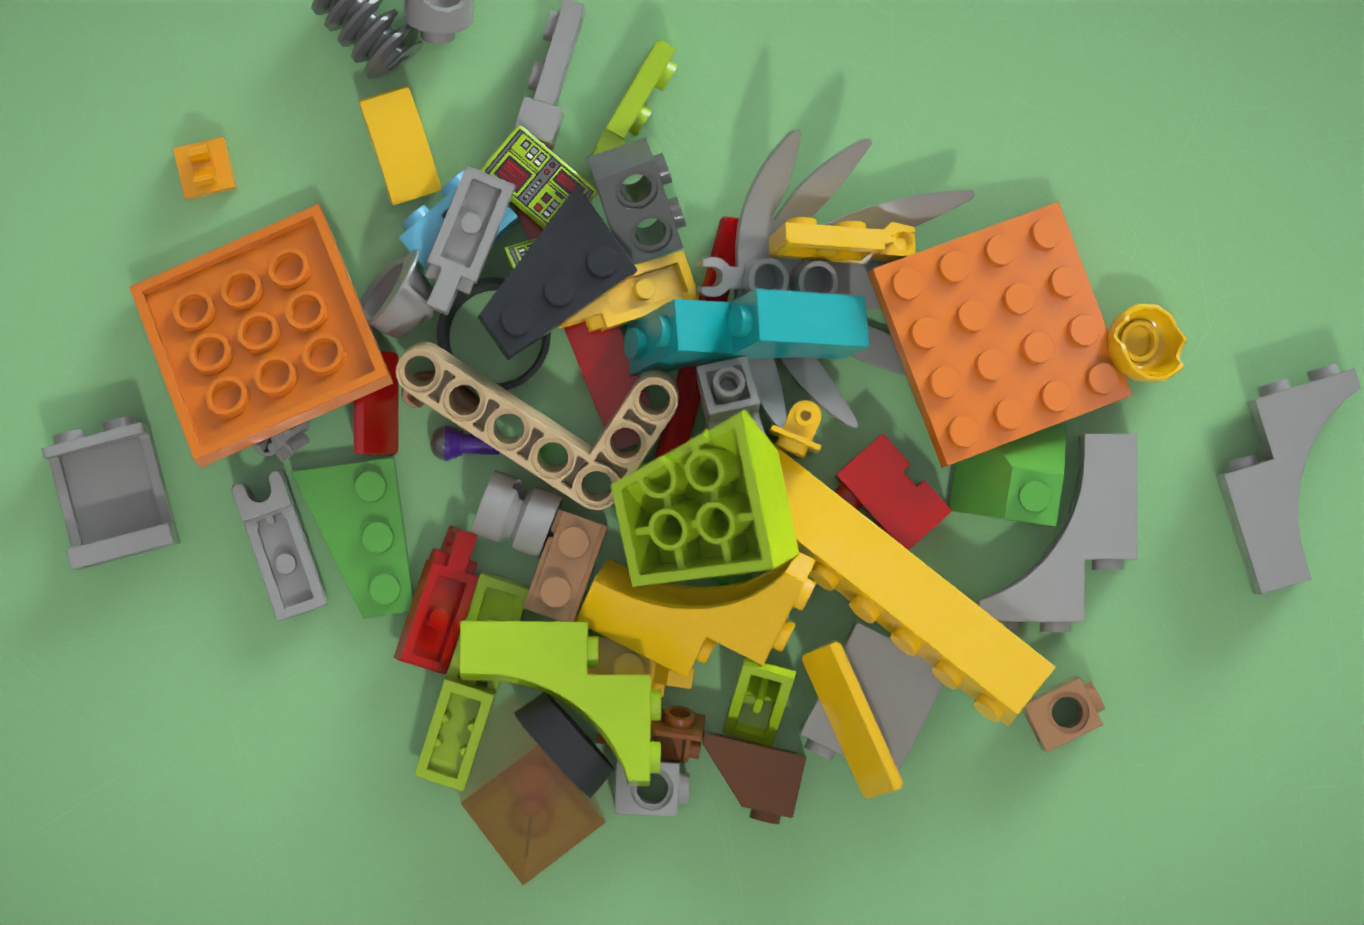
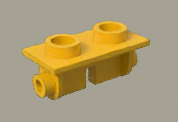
[768,400,821,459]

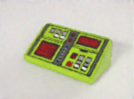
[480,125,597,229]

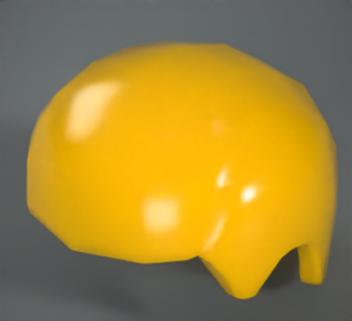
[1107,304,1187,383]

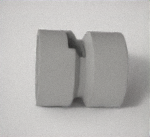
[471,470,563,559]

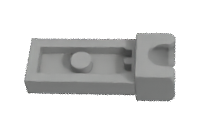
[514,0,586,149]
[231,470,329,622]

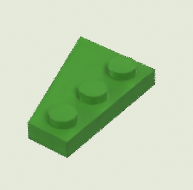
[291,457,414,619]

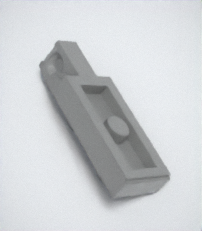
[425,166,516,315]

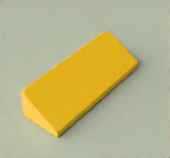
[802,640,904,798]

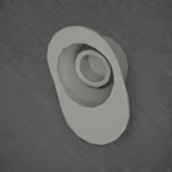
[360,249,434,337]

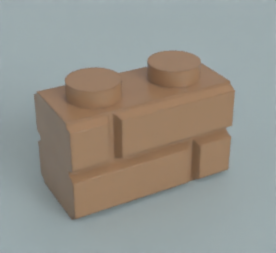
[523,509,609,622]

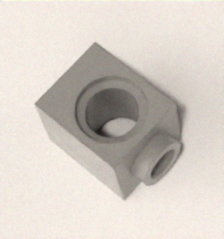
[615,760,690,816]

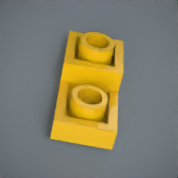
[358,85,442,206]

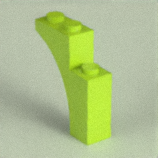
[460,621,661,786]

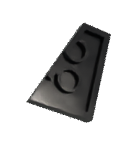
[478,184,638,361]

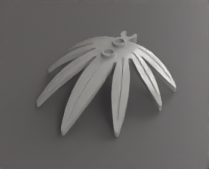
[696,130,975,428]

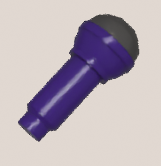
[430,425,500,461]

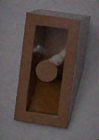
[702,731,807,824]

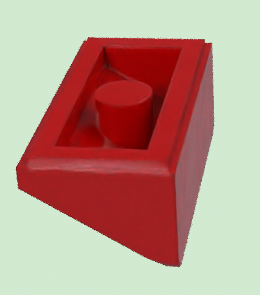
[353,351,399,455]

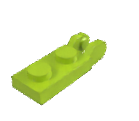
[590,40,678,156]

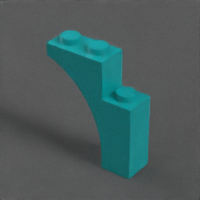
[623,289,870,376]

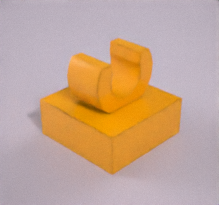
[173,137,237,201]

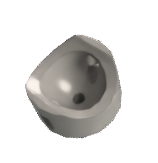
[404,0,474,44]

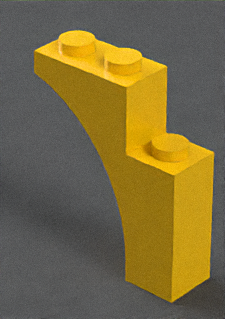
[575,552,816,678]

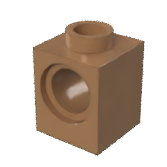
[1022,676,1105,752]

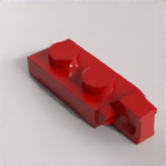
[393,525,479,675]

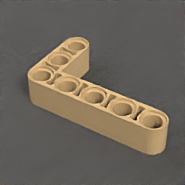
[396,342,679,510]

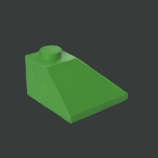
[948,424,1067,527]

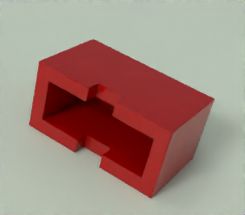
[834,433,952,550]

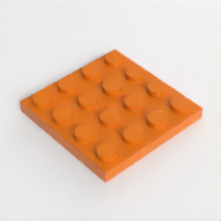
[867,201,1132,468]
[129,204,393,468]

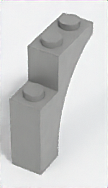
[1216,363,1361,594]
[975,434,1137,632]

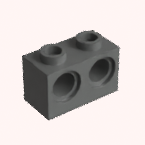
[587,137,686,265]

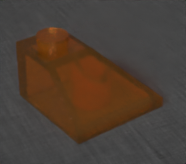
[461,744,605,885]

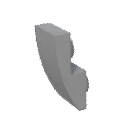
[695,356,765,434]

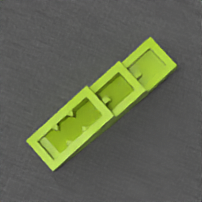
[414,570,530,792]

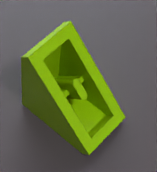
[723,656,796,747]

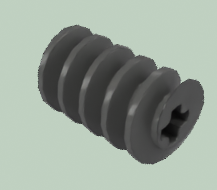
[311,0,423,79]

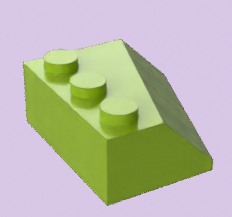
[611,410,799,587]

